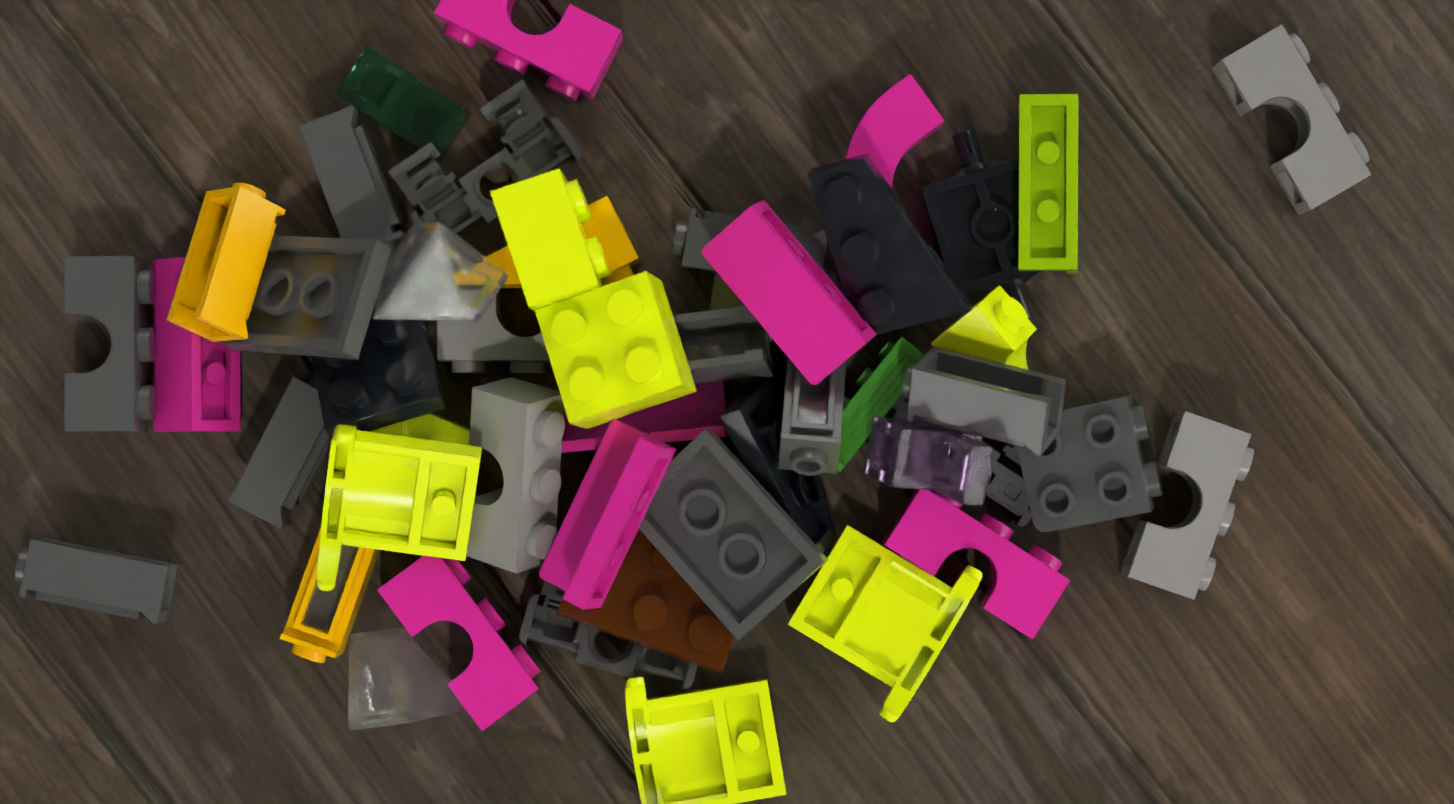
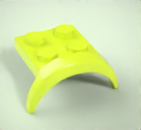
[316,424,482,591]
[788,525,982,723]
[625,676,787,804]

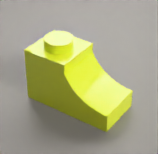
[931,285,1037,370]

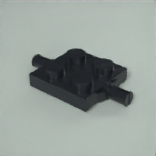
[919,129,1044,318]

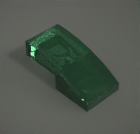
[336,46,471,162]

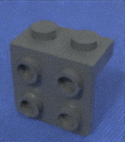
[1017,395,1163,533]

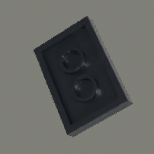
[311,260,446,442]

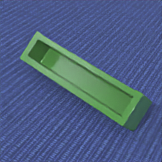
[823,336,925,472]

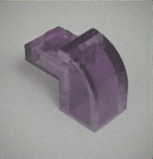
[863,416,993,506]

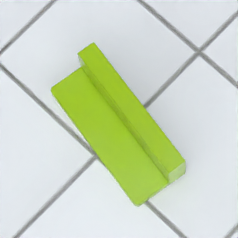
[1018,94,1079,274]

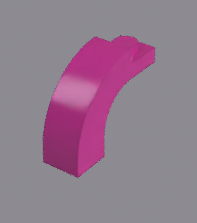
[844,74,944,189]

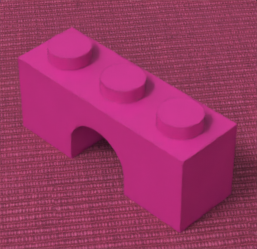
[434,0,624,101]
[881,482,1070,639]
[377,556,541,731]

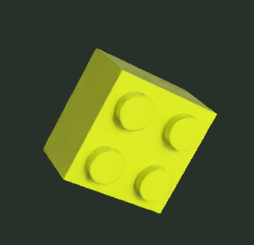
[490,168,611,312]
[535,271,697,429]

